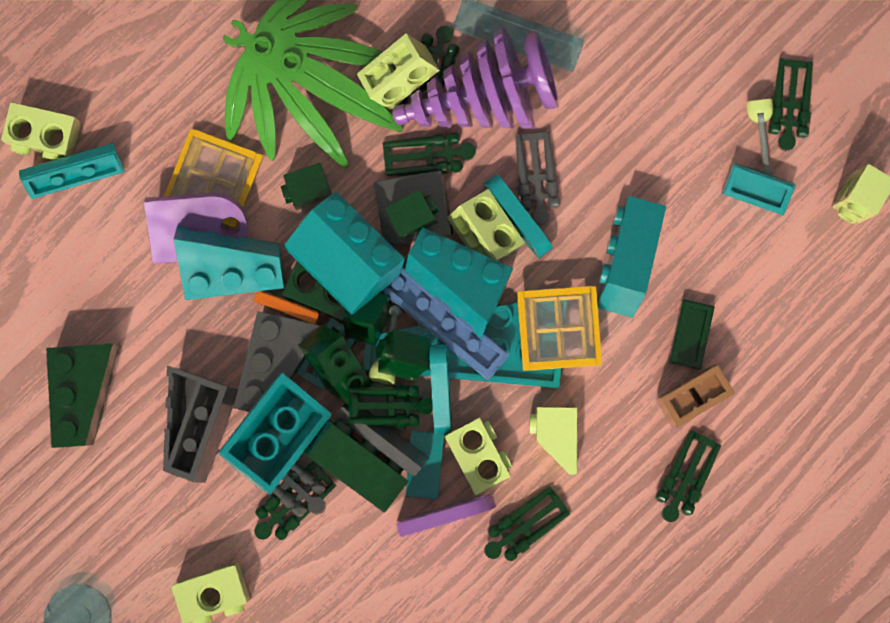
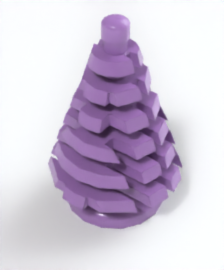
[392,27,559,129]

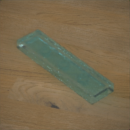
[452,0,585,72]

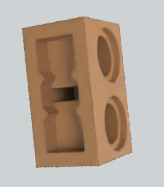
[655,365,735,427]

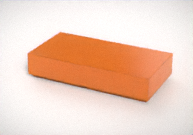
[253,291,321,325]

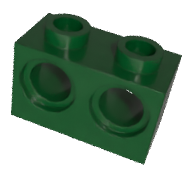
[282,261,346,322]
[298,324,372,405]

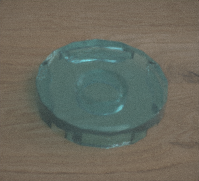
[44,584,112,623]

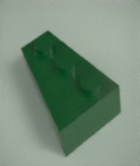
[46,343,121,448]
[304,419,409,513]

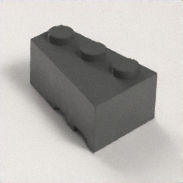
[233,311,320,412]
[163,365,238,483]

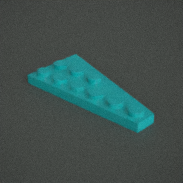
[363,300,567,388]

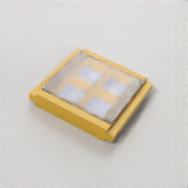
[164,128,264,229]
[517,286,602,371]

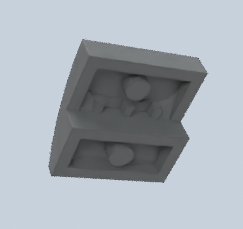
[374,171,453,246]

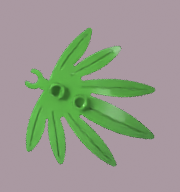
[223,0,403,169]

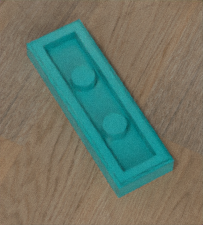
[19,143,125,199]

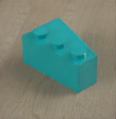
[597,196,667,318]
[173,225,285,301]
[405,227,513,338]

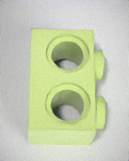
[357,33,440,110]
[1,102,81,161]
[832,164,890,224]
[447,189,525,262]
[444,418,512,495]

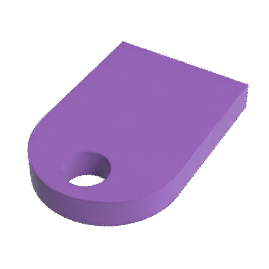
[144,192,248,264]
[396,494,496,537]

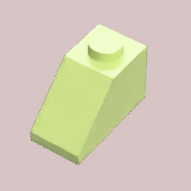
[529,407,577,474]

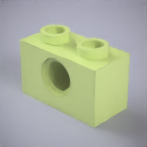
[171,562,251,623]

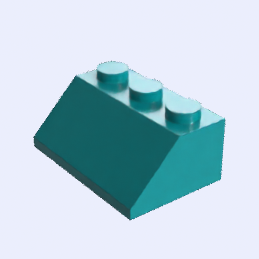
[284,191,405,315]
[217,372,332,495]

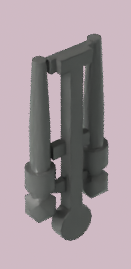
[515,131,560,225]
[273,462,326,517]

